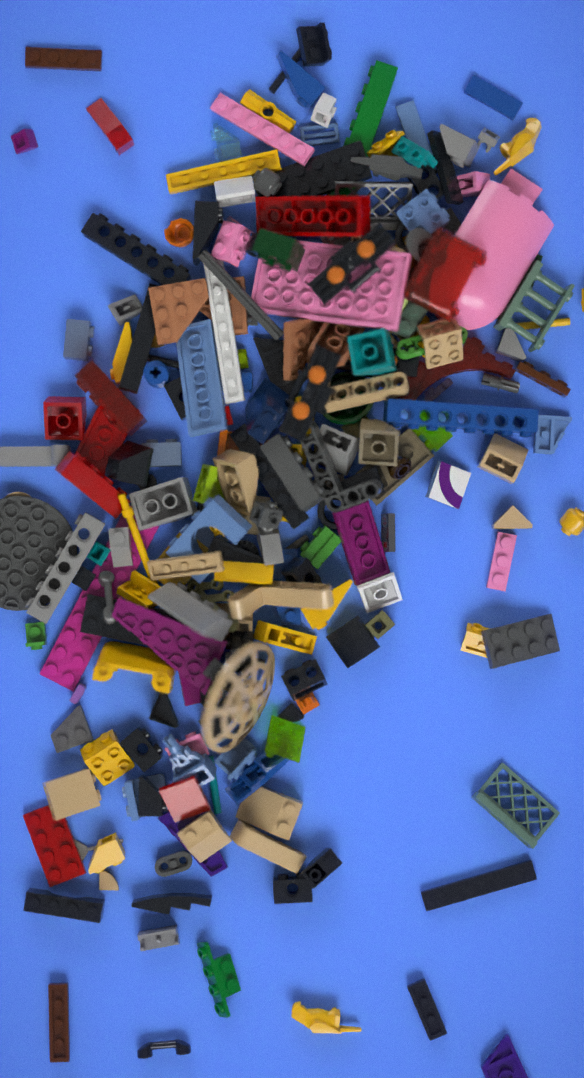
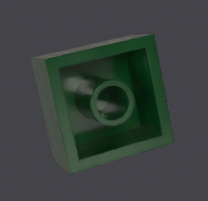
[252,228,305,272]

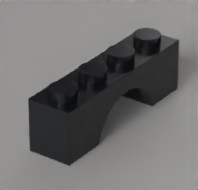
[23,888,105,923]

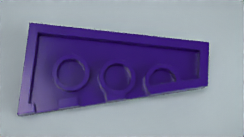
[158,811,228,877]

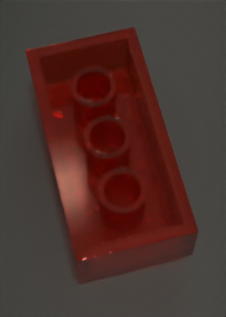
[74,360,148,437]

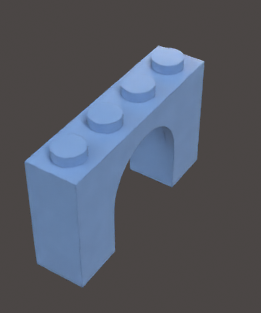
[166,494,252,584]

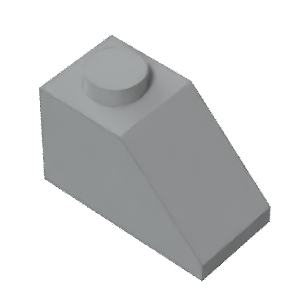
[257,526,284,566]
[108,527,133,567]

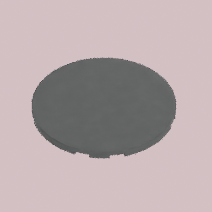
[0,496,77,611]

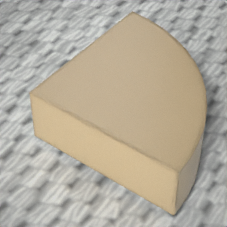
[99,870,119,891]

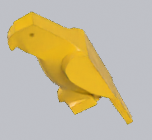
[493,118,542,176]
[291,1001,361,1034]

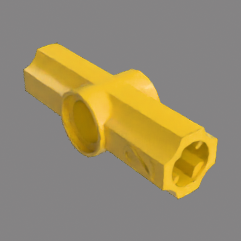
[240,89,296,134]

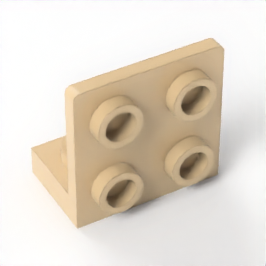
[417,316,464,369]

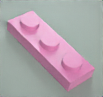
[486,532,517,592]

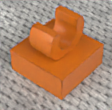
[295,692,320,715]

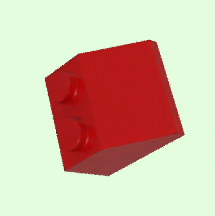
[43,396,87,440]

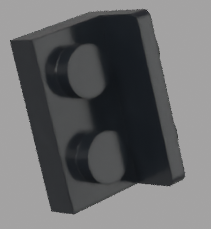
[296,22,332,66]

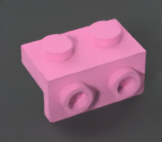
[211,220,251,267]

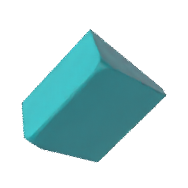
[87,541,111,566]

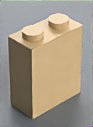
[42,768,102,821]

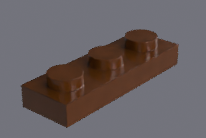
[514,361,571,398]

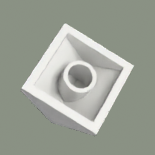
[214,175,256,208]
[357,572,403,613]

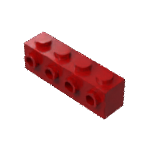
[55,451,131,519]

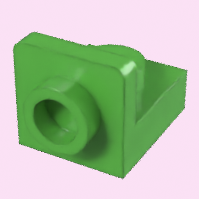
[25,622,47,650]

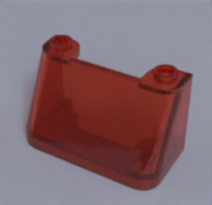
[403,227,488,322]

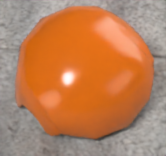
[164,218,194,248]

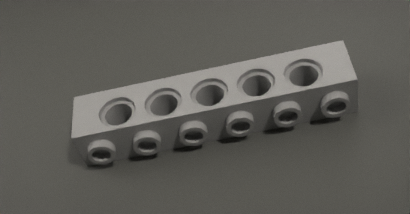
[25,512,106,624]

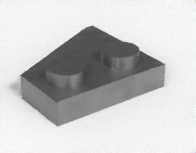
[50,705,94,753]

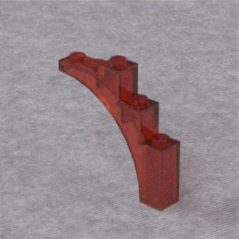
[393,337,516,412]

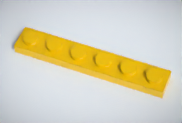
[166,149,282,195]

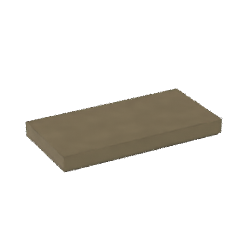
[356,429,434,506]

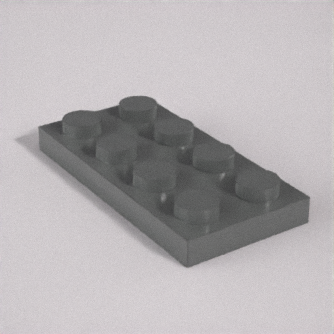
[481,614,560,669]

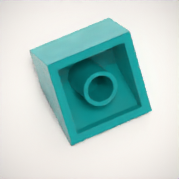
[347,328,396,375]

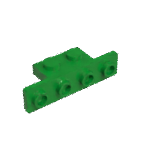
[197,942,241,1018]

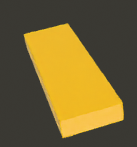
[214,561,274,585]

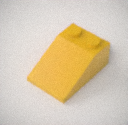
[300,579,353,630]

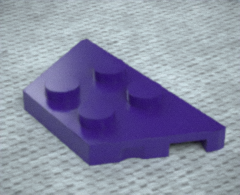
[481,1034,528,1078]

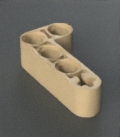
[230,819,307,874]

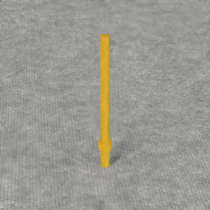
[118,493,159,585]

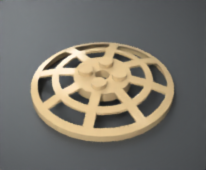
[202,642,275,753]

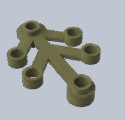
[187,578,239,632]

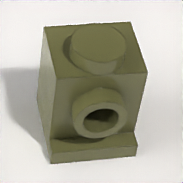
[365,610,395,639]

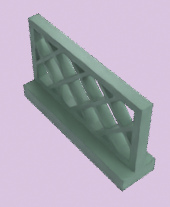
[471,762,560,849]

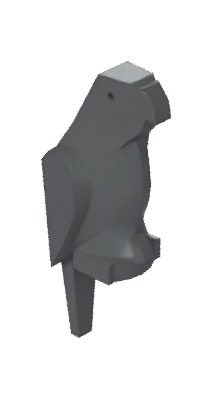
[351,155,423,180]

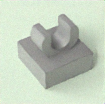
[477,127,500,153]

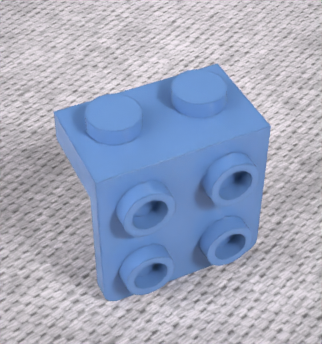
[397,189,450,234]
[214,738,257,780]
[122,773,169,821]

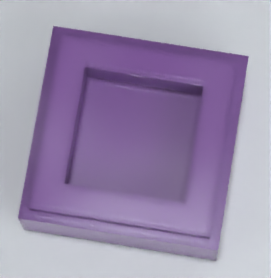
[69,683,87,704]

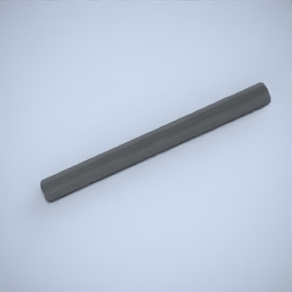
[199,250,284,340]

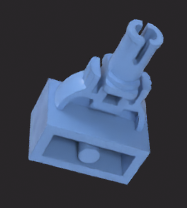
[162,734,217,786]

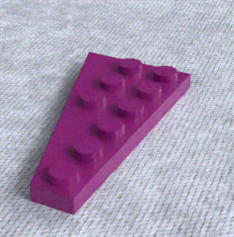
[111,597,227,695]

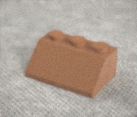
[306,322,366,367]

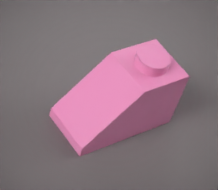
[457,171,490,198]

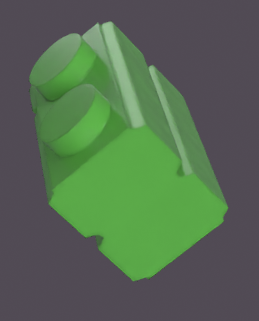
[300,526,341,570]

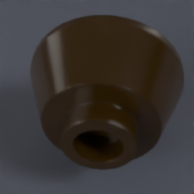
[387,454,412,479]

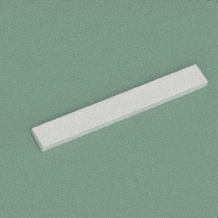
[204,260,245,404]

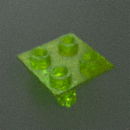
[265,715,306,763]

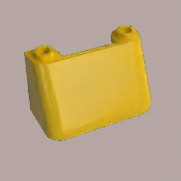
[92,641,176,694]

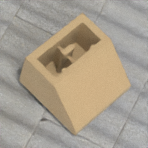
[477,433,528,484]

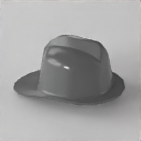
[406,228,447,268]

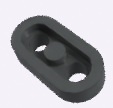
[155,850,193,877]

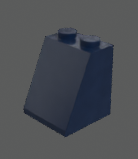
[245,378,296,444]

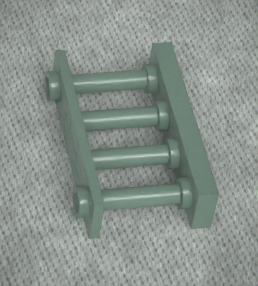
[493,260,575,352]

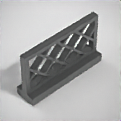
[334,181,413,230]

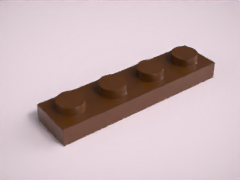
[25,47,103,71]
[48,982,70,1062]

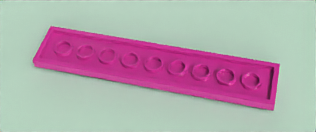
[39,505,159,692]

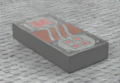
[381,513,396,552]

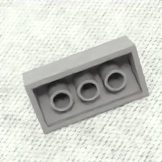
[147,582,233,642]

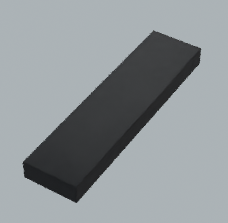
[427,130,464,205]

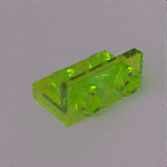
[411,411,453,452]

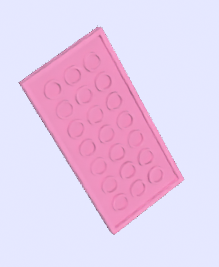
[251,240,412,332]

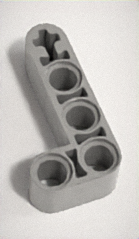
[0,445,71,467]

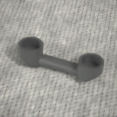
[98,571,116,624]

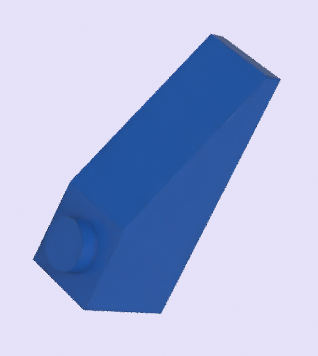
[276,50,326,108]

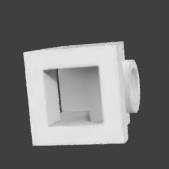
[310,92,337,128]

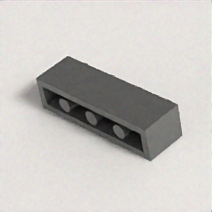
[260,433,325,512]

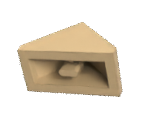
[492,505,533,529]

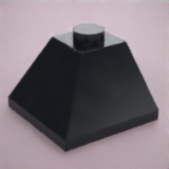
[105,440,153,486]

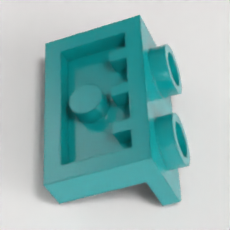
[391,136,438,169]

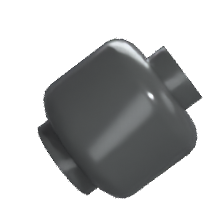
[252,168,282,197]

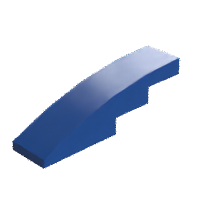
[225,738,297,805]

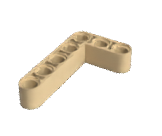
[325,372,409,413]
[228,581,334,619]

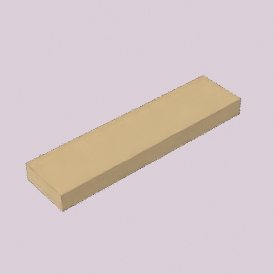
[147,551,225,581]

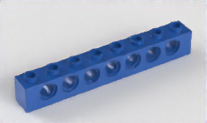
[383,398,539,437]

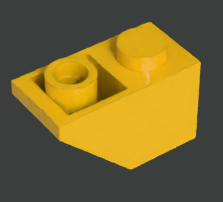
[88,832,125,874]

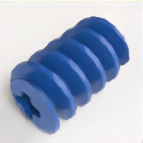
[143,361,170,389]

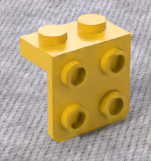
[80,729,135,786]

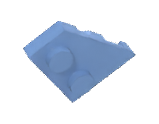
[533,415,572,454]

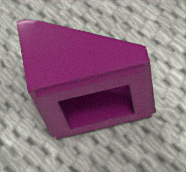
[11,129,38,154]

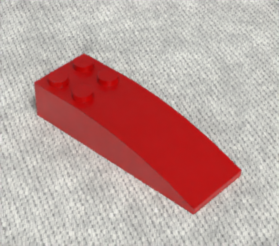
[256,195,371,237]

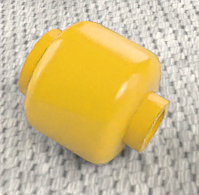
[559,507,584,536]

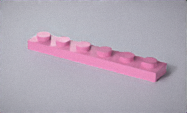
[210,93,315,166]

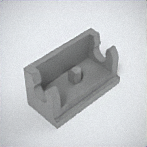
[137,925,180,951]

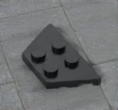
[253,337,308,395]

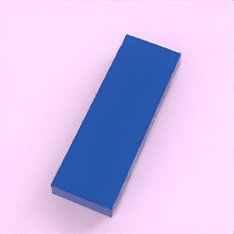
[464,75,523,121]

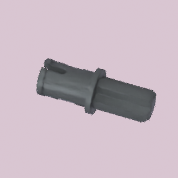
[481,372,520,393]

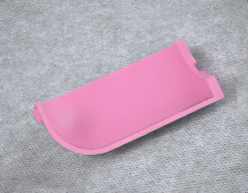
[430,180,554,330]

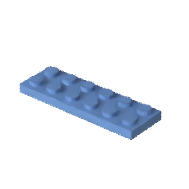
[176,319,228,438]

